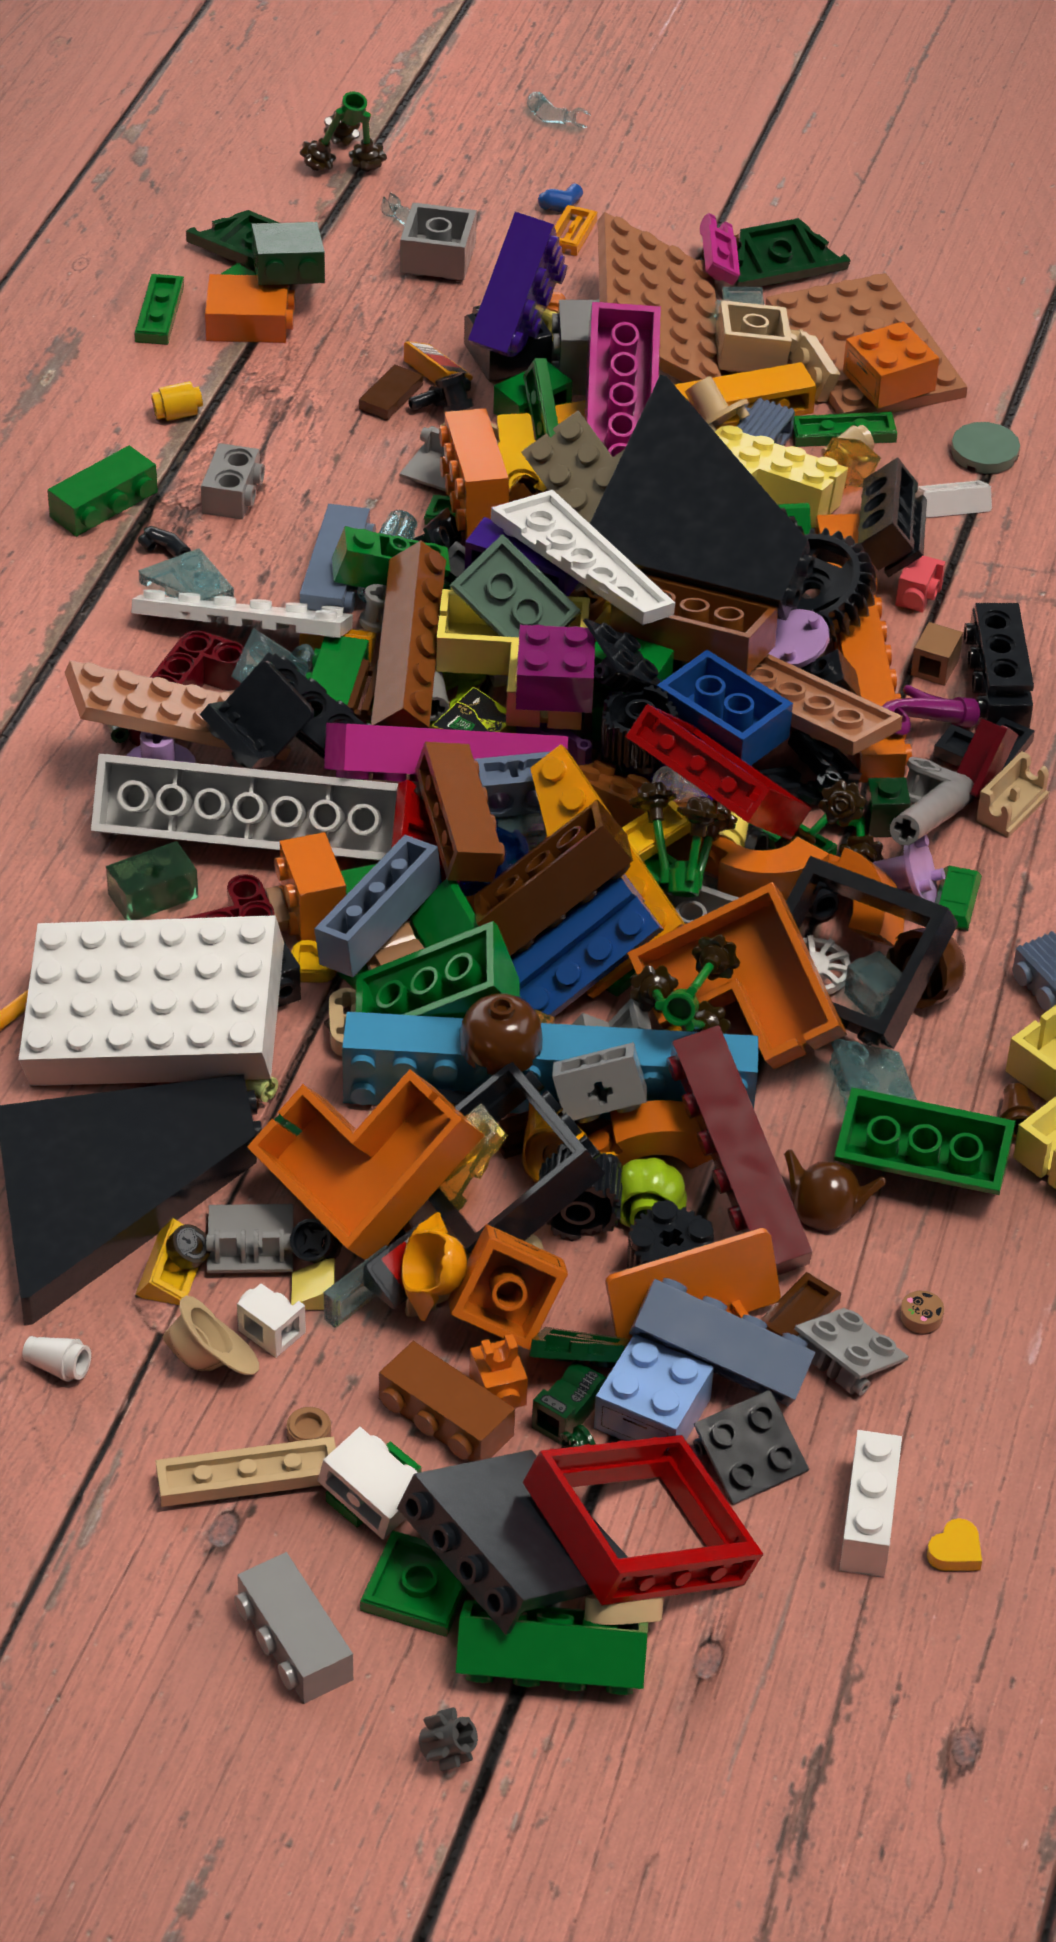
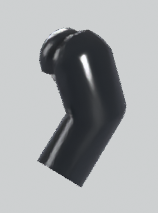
[138,526,191,562]

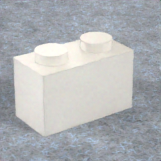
[317,1427,418,1540]

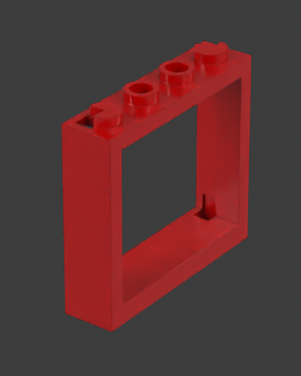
[625,704,812,840]
[522,1435,763,1606]

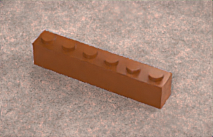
[371,540,446,728]

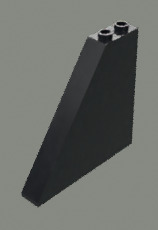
[590,375,815,621]
[0,1074,262,1326]

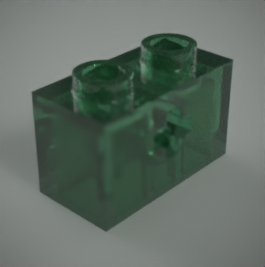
[106,841,199,920]

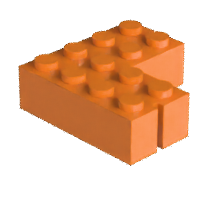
[627,882,847,1069]
[247,1069,484,1262]

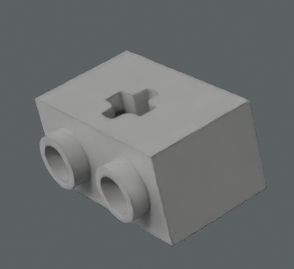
[552,1042,647,1123]

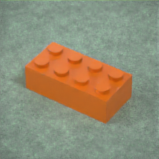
[439,408,509,540]

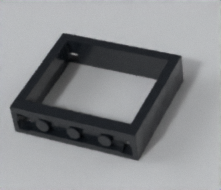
[786,856,958,1049]
[428,1062,606,1254]

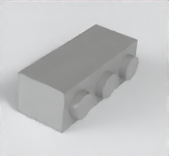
[234,1552,354,1704]

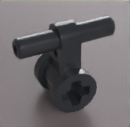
[408,372,474,413]

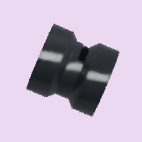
[290,1219,342,1264]

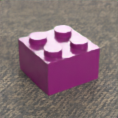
[516,625,595,713]

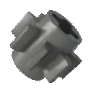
[419,1707,478,1771]

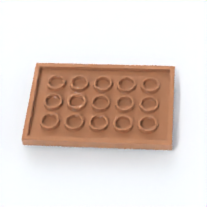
[597,212,721,383]
[766,273,967,414]

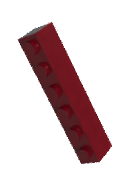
[667,1025,813,1275]

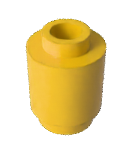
[151,381,203,421]

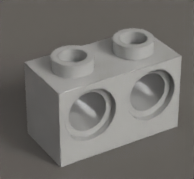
[201,443,265,519]

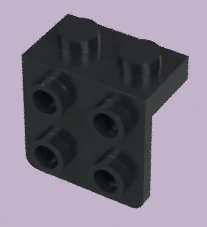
[200,661,314,769]

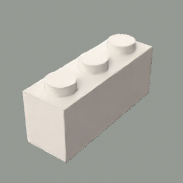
[839,1430,902,1577]

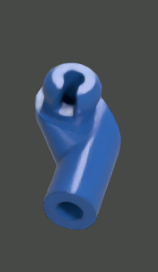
[538,183,583,212]

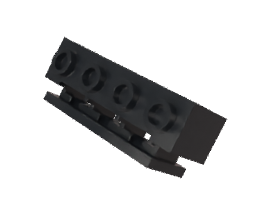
[858,457,927,578]
[963,603,1034,728]
[251,652,371,780]

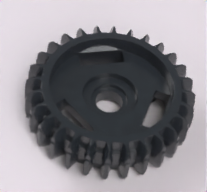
[791,528,877,642]

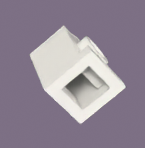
[237,1284,306,1358]

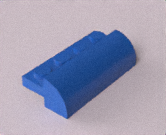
[510,874,664,1023]

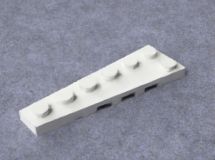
[491,490,675,625]
[131,590,353,638]

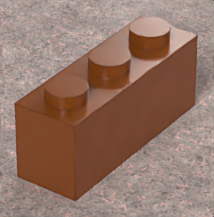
[379,1341,515,1462]

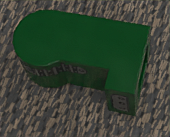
[531,1361,607,1444]

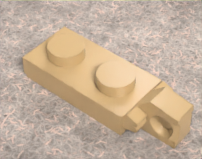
[789,329,840,402]

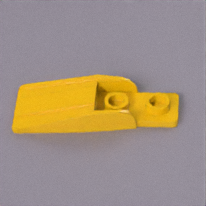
[497,413,547,492]

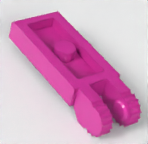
[699,213,740,285]

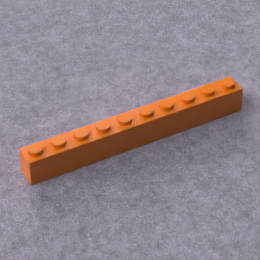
[815,514,912,783]

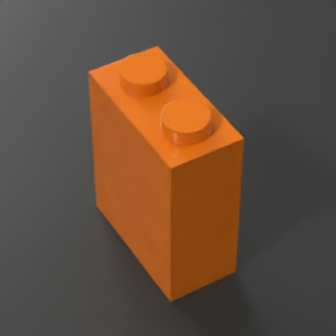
[205,274,295,343]

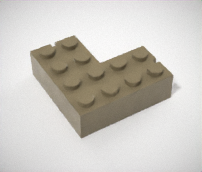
[521,410,625,524]

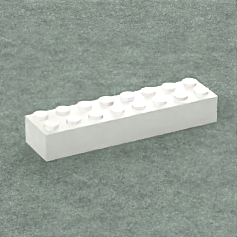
[91,753,398,861]

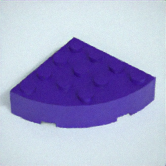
[468,211,568,357]

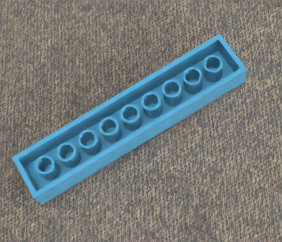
[342,1012,758,1120]

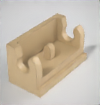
[976,751,1049,838]

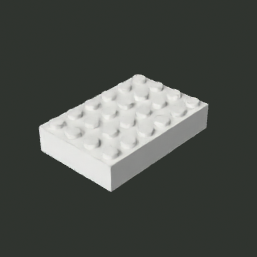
[19,915,284,1086]

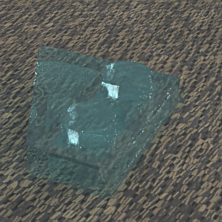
[138,548,234,601]

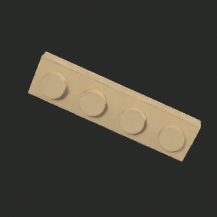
[156,1436,336,1507]

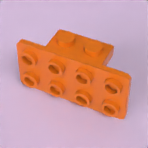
[605,1228,781,1339]

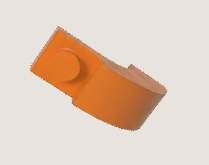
[697,834,829,901]
[829,847,904,947]
[587,1100,712,1169]

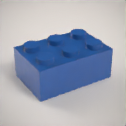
[656,650,793,766]

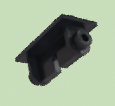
[413,507,462,550]

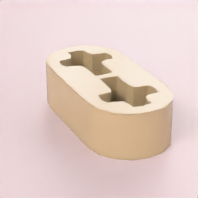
[329,988,356,1056]
[584,1594,664,1625]

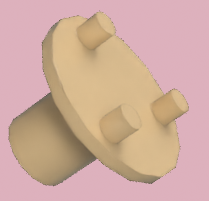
[685,376,750,432]

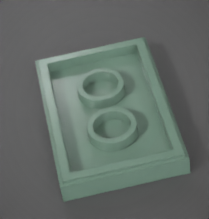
[450,534,581,637]

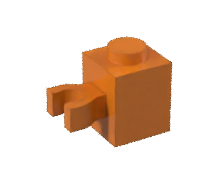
[469,1334,528,1409]

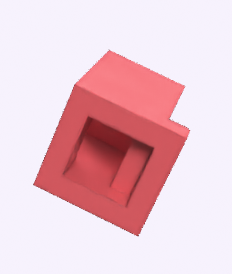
[896,556,946,613]

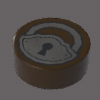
[166,1224,211,1269]

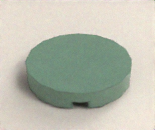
[951,422,1020,474]

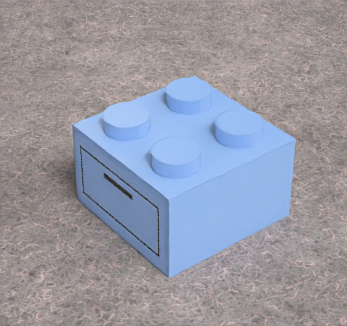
[594,1334,714,1451]

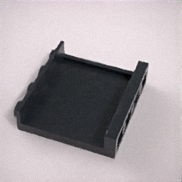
[397,1450,628,1635]

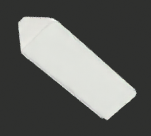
[915,480,992,518]

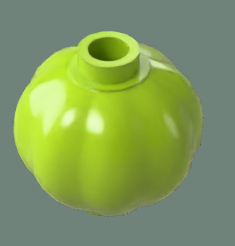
[619,1158,687,1227]

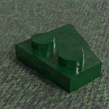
[530,1327,631,1368]

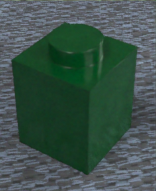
[864,777,911,837]

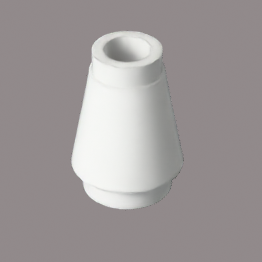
[22,1336,91,1382]

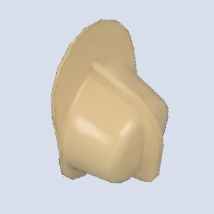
[163,1296,259,1375]

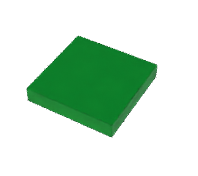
[360,1530,467,1637]

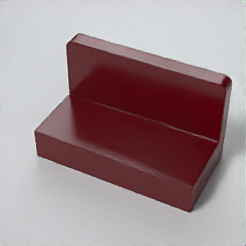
[957,718,1018,800]

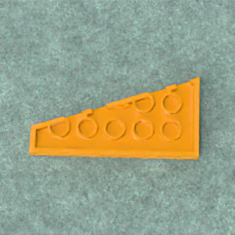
[530,744,685,999]

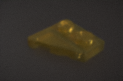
[439,1104,507,1211]

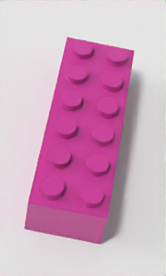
[585,302,661,457]
[324,723,568,782]

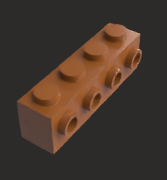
[415,742,505,882]

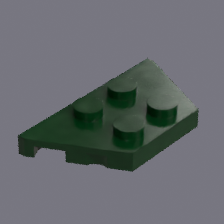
[186,210,280,270]
[734,218,851,291]

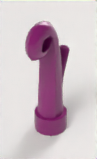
[882,685,980,736]

